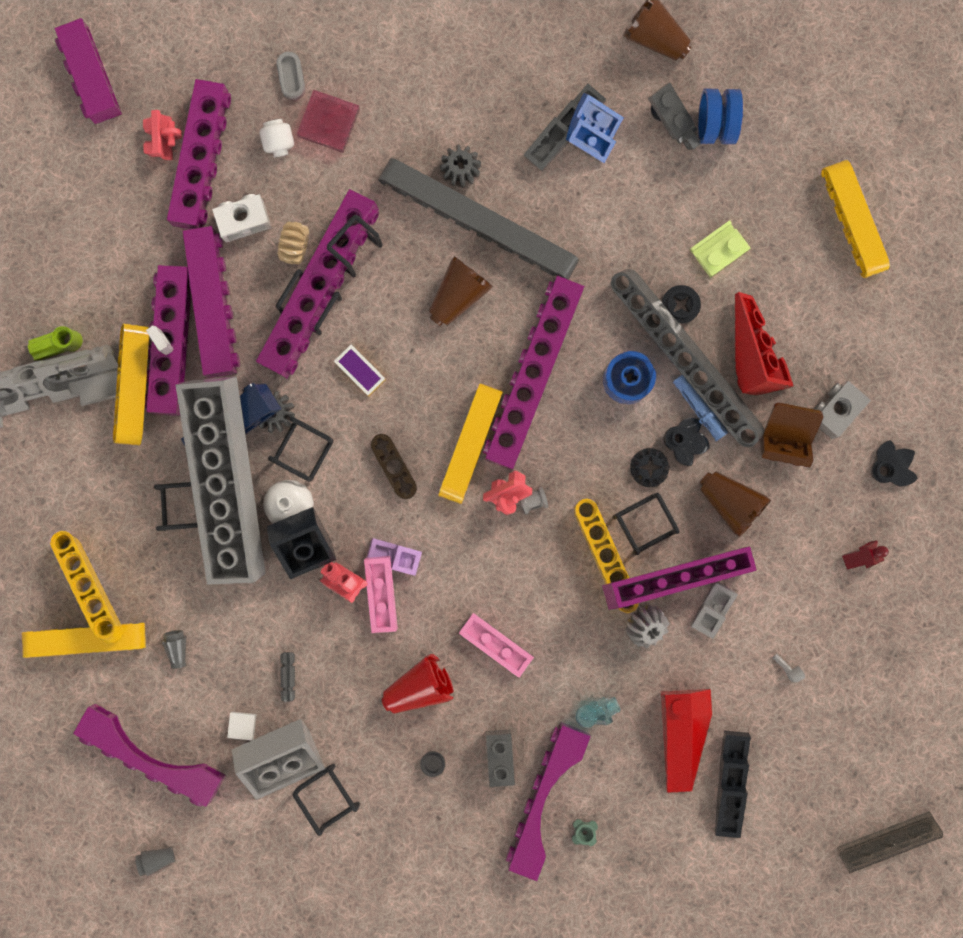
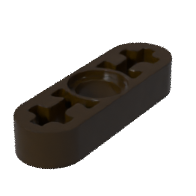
[371,434,417,499]

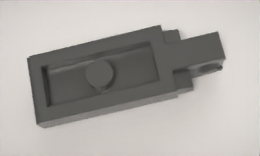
[648,83,700,150]

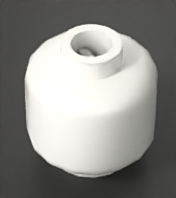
[259,119,294,158]

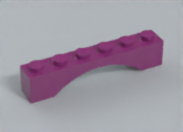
[73,704,226,807]
[505,722,591,881]

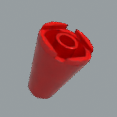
[381,654,454,714]

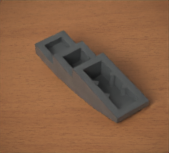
[524,83,606,171]

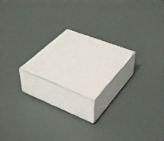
[146,326,173,355]
[227,712,257,740]

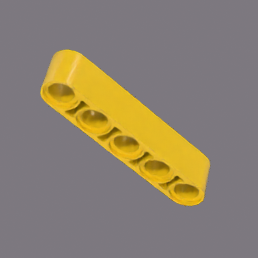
[821,160,890,278]
[113,323,149,446]
[438,383,503,504]
[574,499,639,613]
[50,531,123,643]
[21,622,146,658]

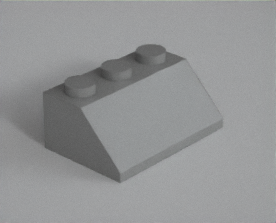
[232,719,325,800]

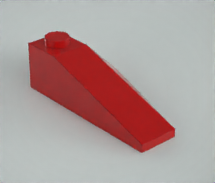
[735,292,794,396]
[661,689,712,793]

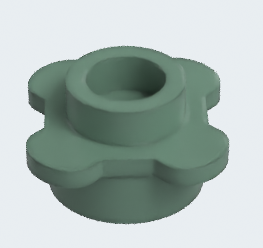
[572,819,598,846]

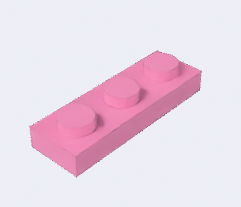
[364,556,398,633]
[459,613,534,678]

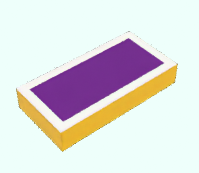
[334,345,386,397]

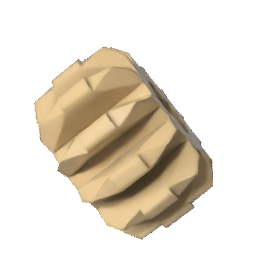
[277,221,309,265]

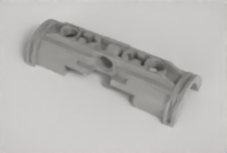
[0,345,118,428]

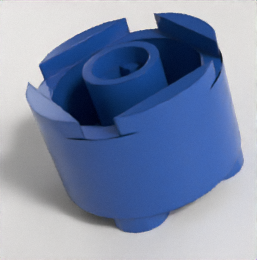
[603,351,656,404]

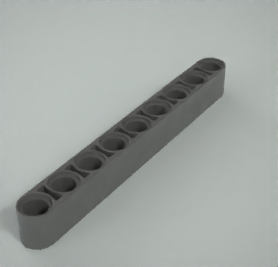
[378,158,579,280]
[611,269,764,447]

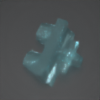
[575,697,621,727]

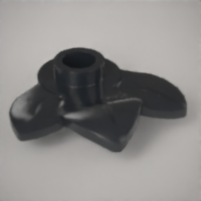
[664,418,710,466]
[871,440,918,487]

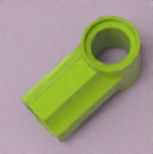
[27,326,83,361]

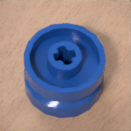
[698,88,743,145]

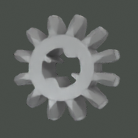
[625,604,670,649]

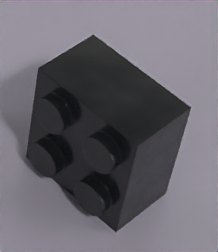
[266,507,336,580]

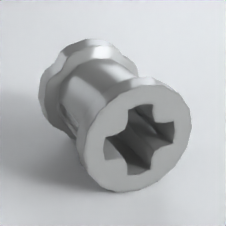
[520,487,549,515]

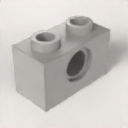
[814,381,871,439]

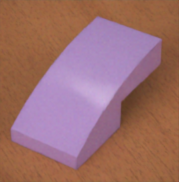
[366,538,422,576]

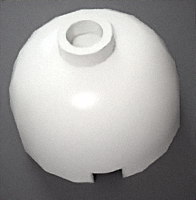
[263,480,314,523]

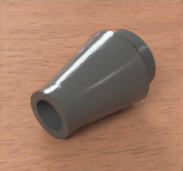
[161,630,187,669]
[135,847,176,877]

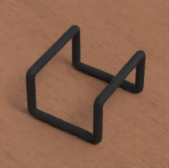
[327,215,383,277]
[276,269,342,335]
[268,417,334,482]
[153,482,198,531]
[613,493,680,555]
[292,764,360,836]

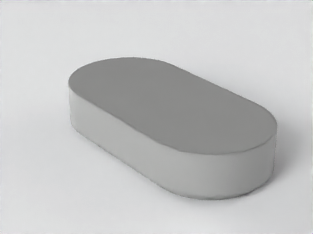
[276,52,306,100]

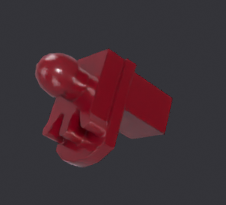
[842,540,889,570]

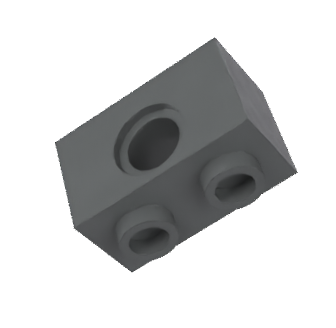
[486,729,515,787]

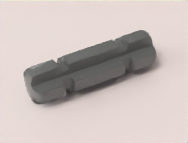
[280,652,295,702]

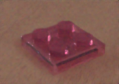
[297,90,360,153]

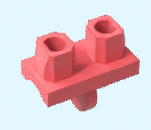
[143,110,182,160]
[483,471,532,515]
[320,562,368,603]

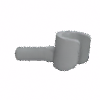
[772,654,806,683]

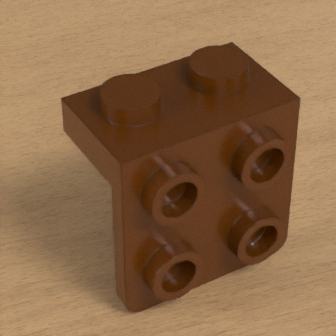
[760,402,824,468]

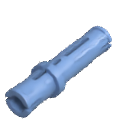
[673,375,729,441]

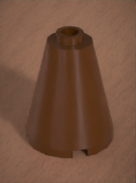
[623,0,692,61]
[428,256,493,326]
[700,471,771,537]

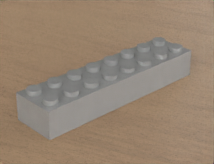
[176,376,266,585]

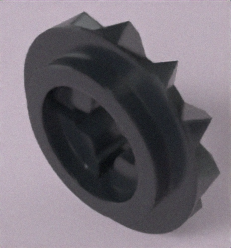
[662,285,701,324]
[630,448,670,487]

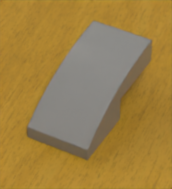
[691,581,738,639]

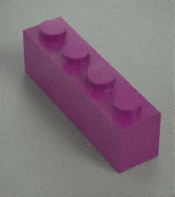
[54,18,122,124]

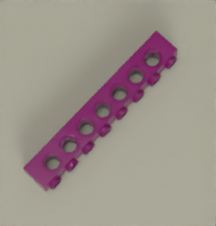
[256,189,379,379]
[483,276,585,471]

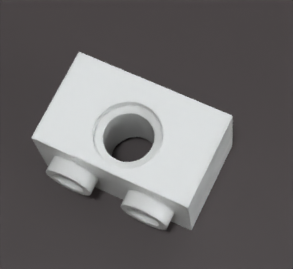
[212,194,272,242]

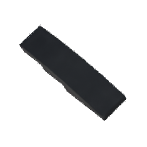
[715,730,751,838]

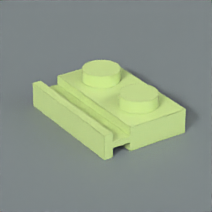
[690,220,751,278]

